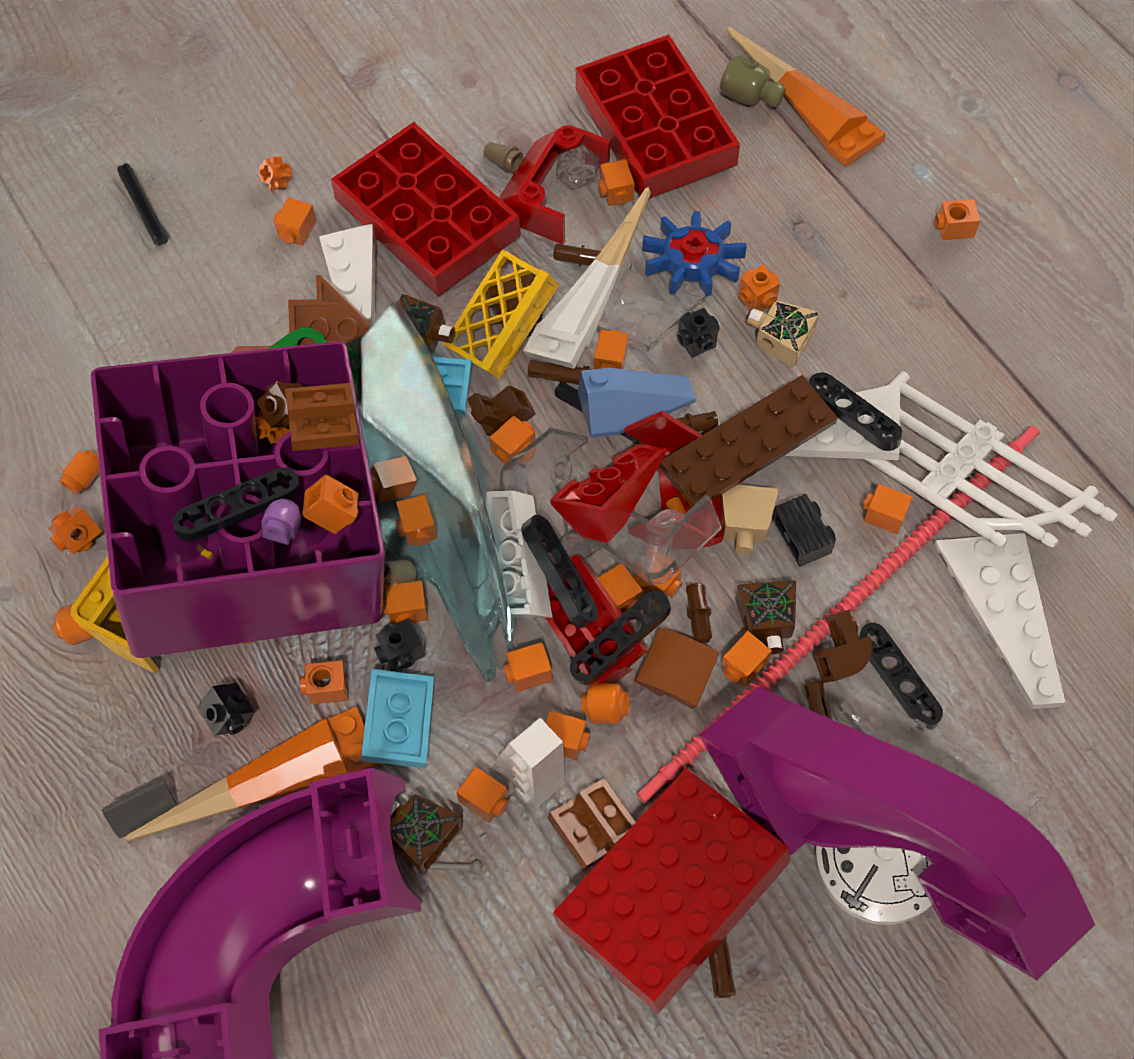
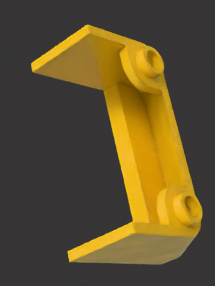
[71,549,213,674]

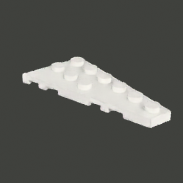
[784,382,900,460]
[933,533,1065,709]

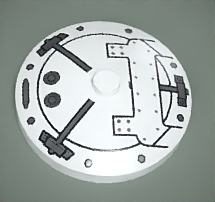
[815,846,932,925]

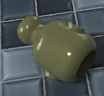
[720,56,786,107]

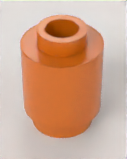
[59,450,100,495]

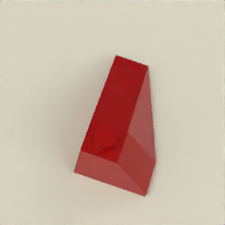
[550,444,666,543]

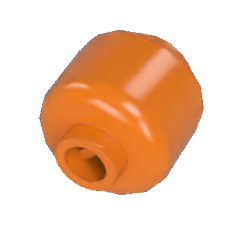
[53,604,94,645]
[581,683,630,725]

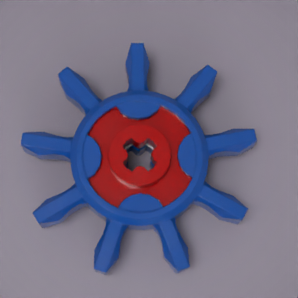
[642,211,747,296]

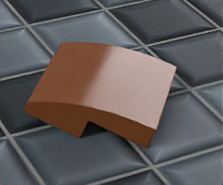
[285,383,359,451]
[634,627,719,709]
[547,778,636,871]

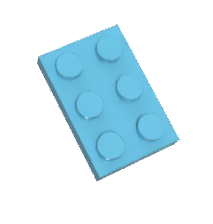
[360,669,434,768]

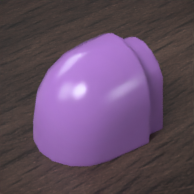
[261,499,301,545]

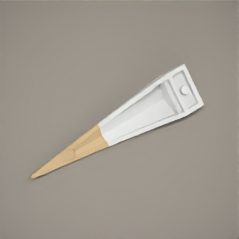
[523,187,651,369]

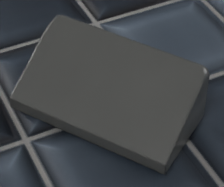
[101,779,177,838]

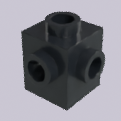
[677,307,720,358]
[374,619,425,671]
[198,682,255,736]

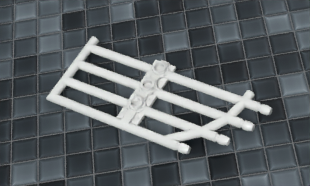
[864,371,1118,548]

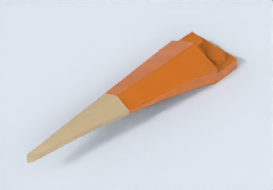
[728,27,886,166]
[124,706,382,842]

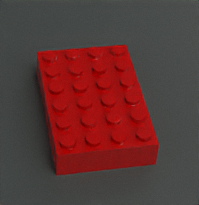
[575,34,740,198]
[331,122,520,296]
[552,768,790,1014]

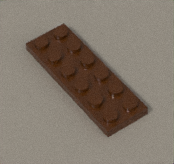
[659,375,838,511]

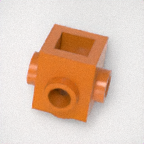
[738,264,780,311]
[48,506,102,555]

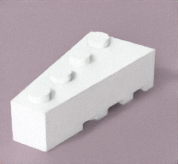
[319,223,377,326]
[480,490,552,618]
[494,718,565,808]

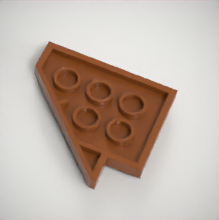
[288,275,406,387]

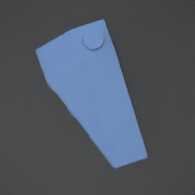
[578,368,696,438]

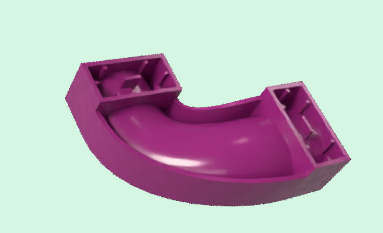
[699,686,1095,981]
[98,768,421,1059]

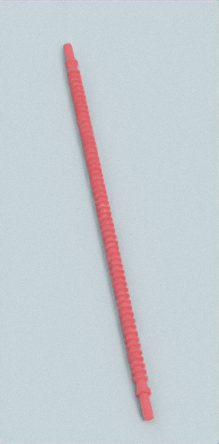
[636,426,1039,804]

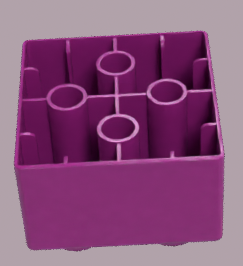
[91,341,385,658]

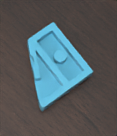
[412,355,473,415]

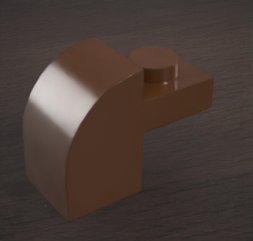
[467,385,536,436]
[813,610,872,683]

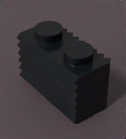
[772,494,836,567]

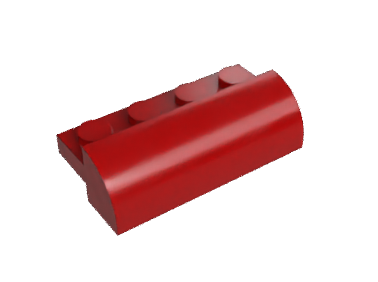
[545,554,649,685]

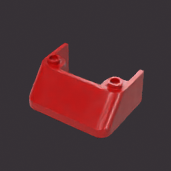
[499,125,610,244]
[625,411,723,549]

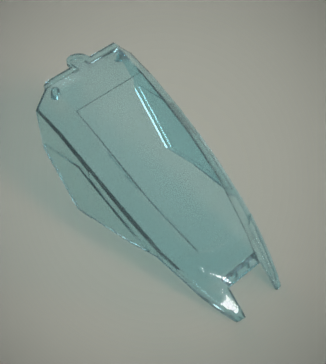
[358,301,514,682]

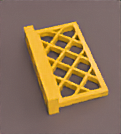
[443,249,560,380]

